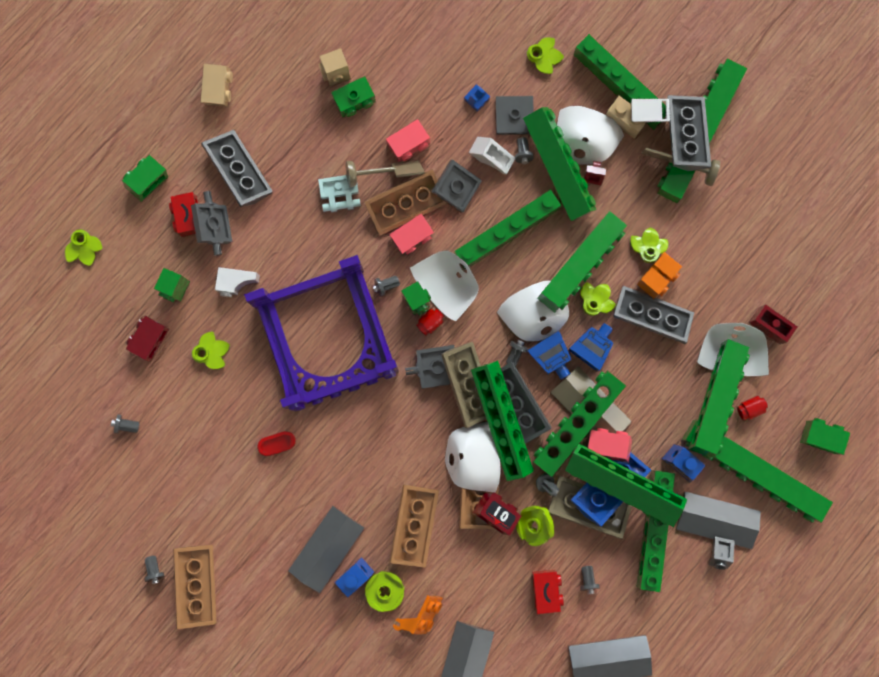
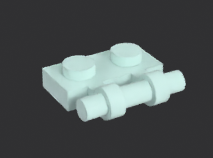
[318,175,361,213]

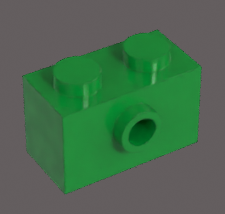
[331,76,376,117]
[122,155,168,202]
[154,268,190,303]
[401,281,431,316]
[800,418,850,455]

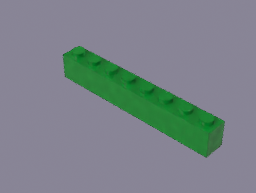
[657,58,748,203]
[682,420,833,523]

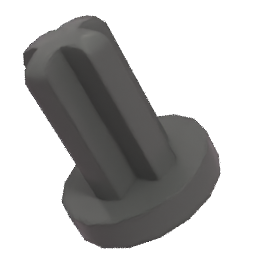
[515,137,534,164]
[373,276,400,297]
[506,340,528,367]
[111,414,140,434]
[536,473,559,497]
[144,556,165,584]
[580,566,600,594]

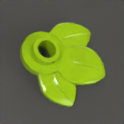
[527,37,564,74]
[630,227,668,263]
[65,229,103,266]
[580,282,616,316]
[192,331,230,369]

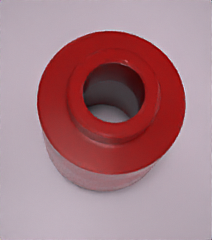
[416,308,444,336]
[737,395,768,421]

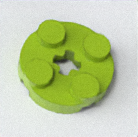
[516,506,554,546]
[365,571,404,612]

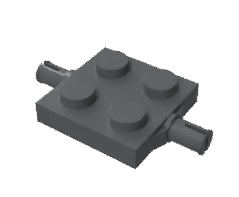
[191,191,233,256]
[405,345,454,389]

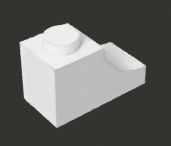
[469,137,515,174]
[215,267,260,297]

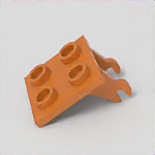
[393,595,443,634]

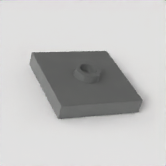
[496,96,534,135]
[431,160,482,213]

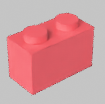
[386,119,430,162]
[389,213,434,255]
[588,428,632,463]

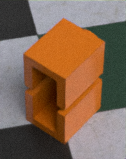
[636,252,682,299]

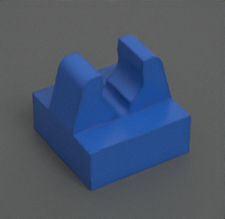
[464,84,490,112]

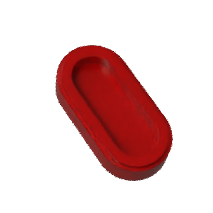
[257,431,296,456]

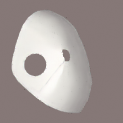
[557,106,624,164]
[410,251,479,321]
[497,281,569,341]
[697,323,769,376]
[445,422,500,493]

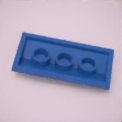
[571,452,651,527]

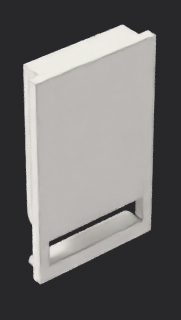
[631,99,670,122]

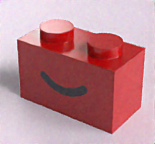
[169,192,198,237]
[532,570,564,614]

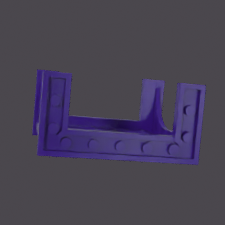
[244,255,399,412]

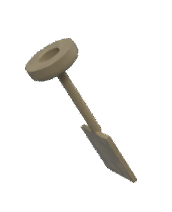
[641,148,721,186]
[345,160,425,188]

